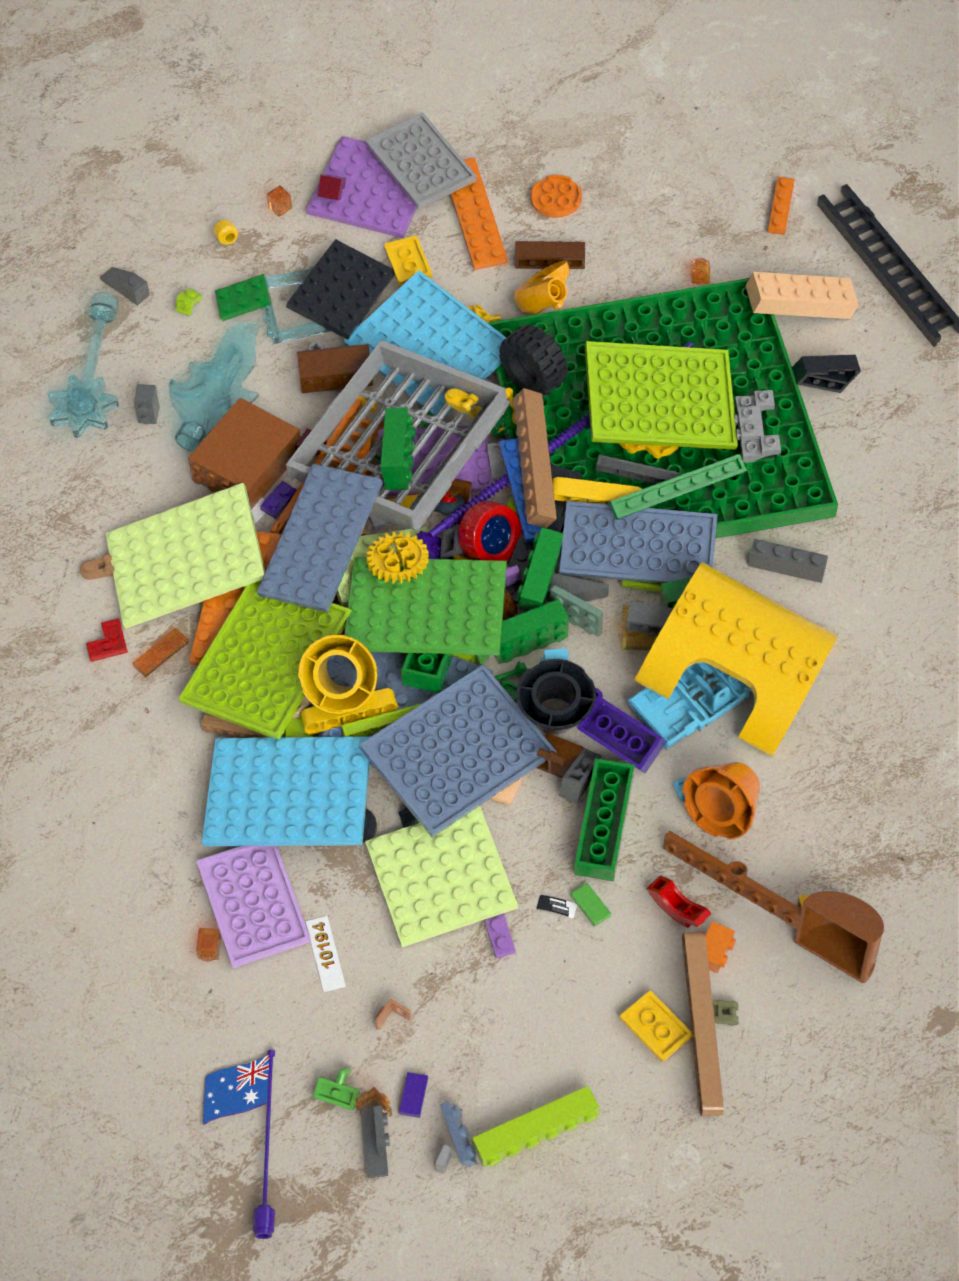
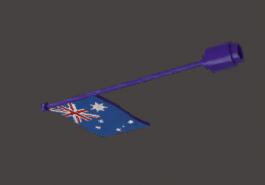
[203,1050,275,1239]

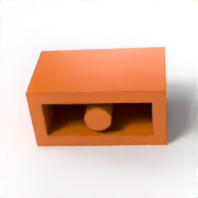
[705,921,736,973]

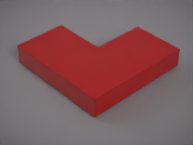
[86,618,128,662]

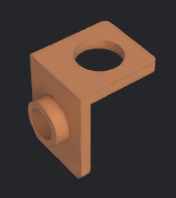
[375,999,411,1030]

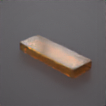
[132,628,189,678]

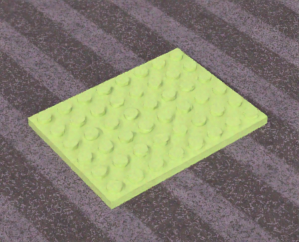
[106,483,265,629]

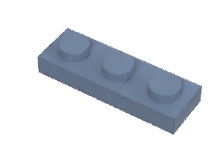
[440,1101,477,1167]

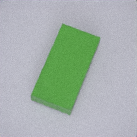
[571,883,611,927]

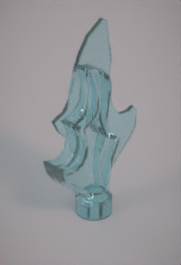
[168,322,260,452]

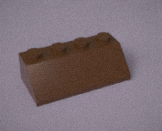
[297,344,373,394]

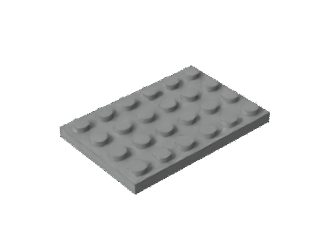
[365,112,477,209]

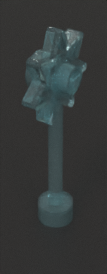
[48,293,119,438]

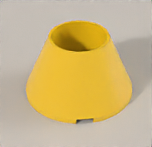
[298,635,377,714]

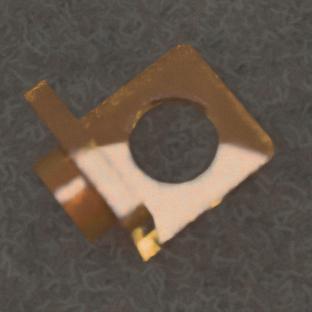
[355,1087,392,1117]

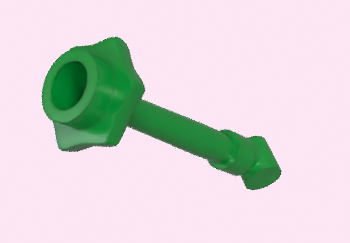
[494,661,527,681]

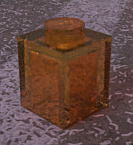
[267,185,292,217]
[196,928,221,962]

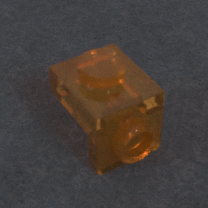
[691,258,710,284]

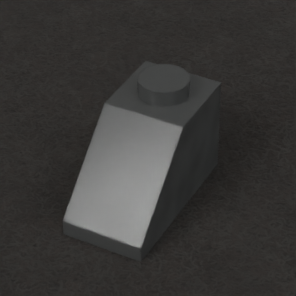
[440,524,464,559]

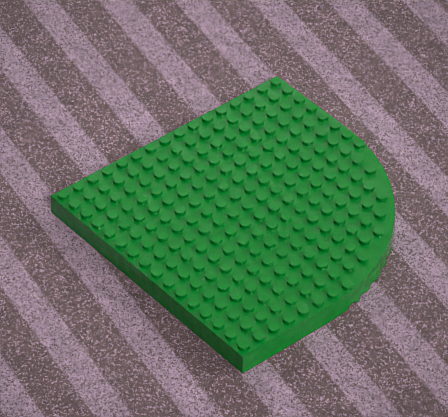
[488,278,838,538]

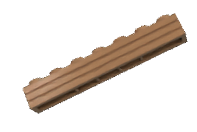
[201,714,286,738]

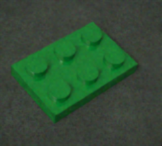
[215,274,272,321]

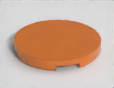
[531,175,582,218]

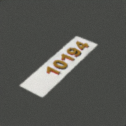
[306,916,346,992]

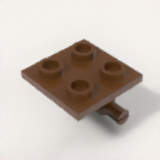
[537,733,583,778]

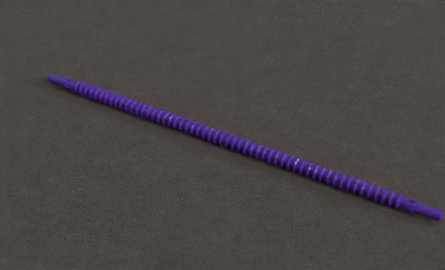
[428,342,693,538]

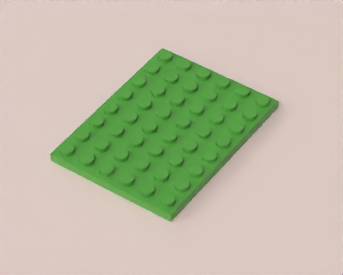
[345,557,507,655]

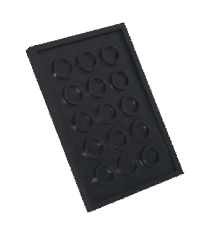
[286,239,395,340]

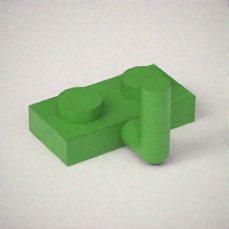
[313,1066,360,1111]

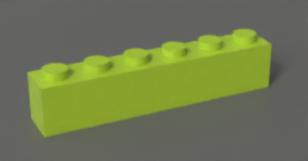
[472,1086,600,1167]

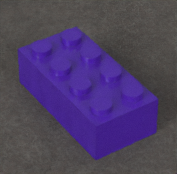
[577,695,667,774]

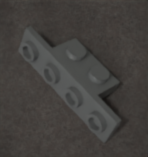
[360,1093,390,1178]

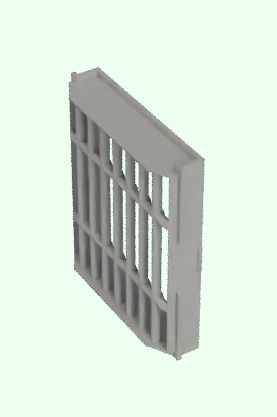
[286,340,511,532]

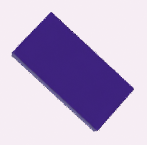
[399,1072,428,1118]

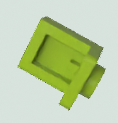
[175,288,203,316]

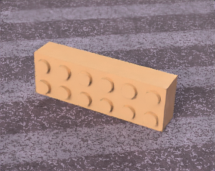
[746,272,858,319]

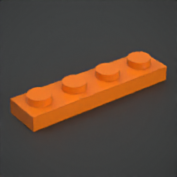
[768,177,795,235]

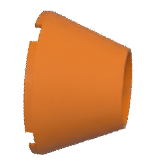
[682,762,760,840]

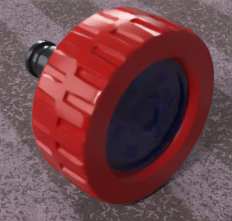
[454,501,521,561]

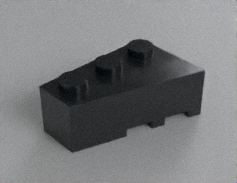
[792,354,861,393]

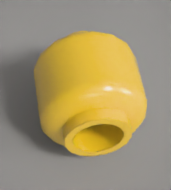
[213,219,238,245]

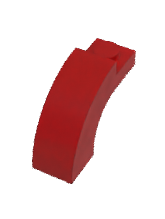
[646,876,711,928]

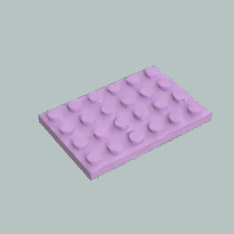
[196,846,311,968]

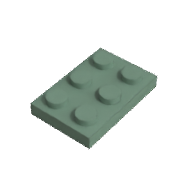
[550,585,603,637]

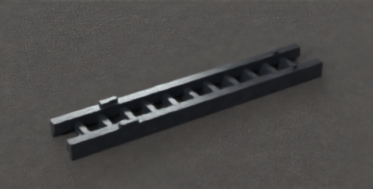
[817,184,959,347]

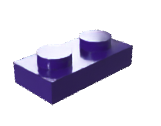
[260,480,297,519]

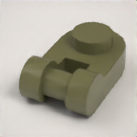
[712,1001,739,1026]

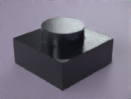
[398,807,419,828]

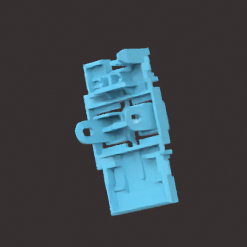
[627,662,751,750]

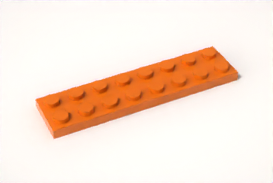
[450,157,508,270]

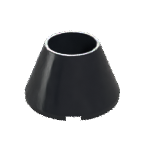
[517,659,596,735]

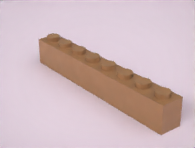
[513,388,557,528]

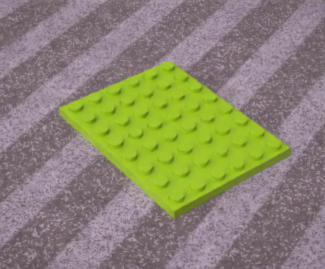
[585,341,738,450]
[178,580,352,740]

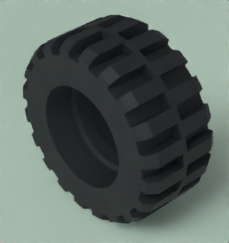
[499,325,568,397]

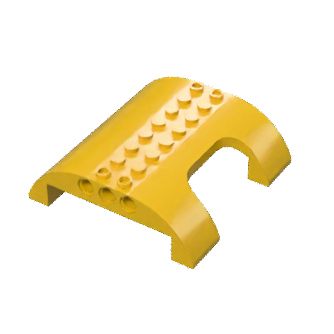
[634,562,838,757]

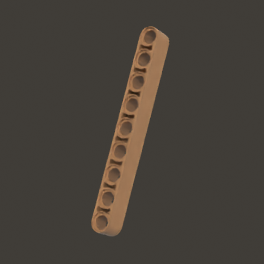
[682,932,724,1116]

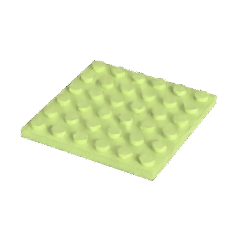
[365,806,518,947]

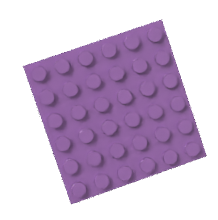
[306,136,417,238]

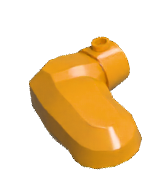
[514,260,570,315]

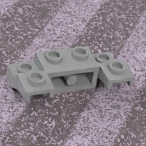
[734,390,781,463]

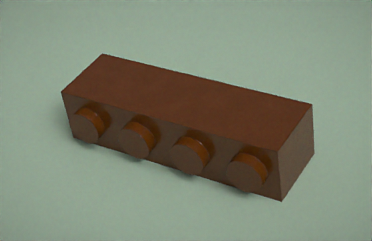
[515,241,585,269]

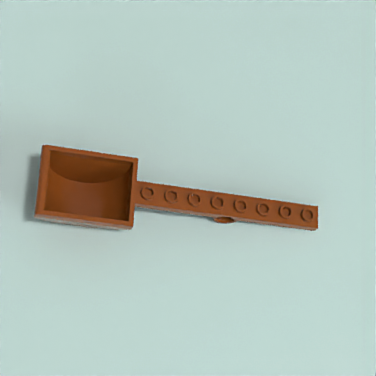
[663,830,884,983]

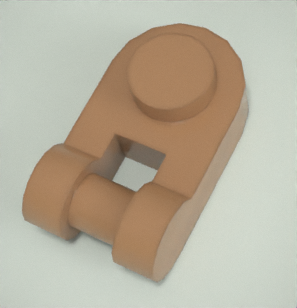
[80,554,114,580]

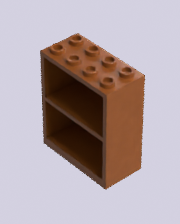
[188,397,301,510]

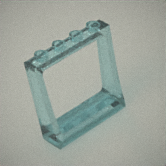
[261,268,330,345]

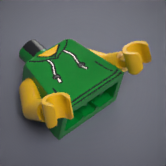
[469,388,517,440]

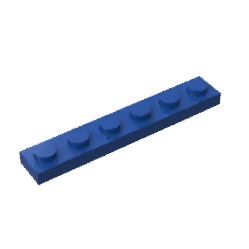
[499,438,542,542]

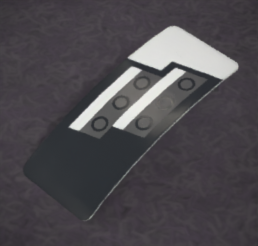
[536,895,577,918]

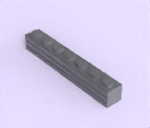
[596,455,679,484]

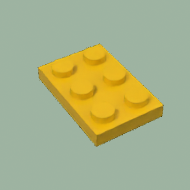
[384,235,433,287]
[619,990,692,1063]

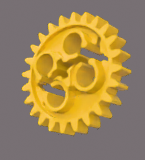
[366,531,429,584]

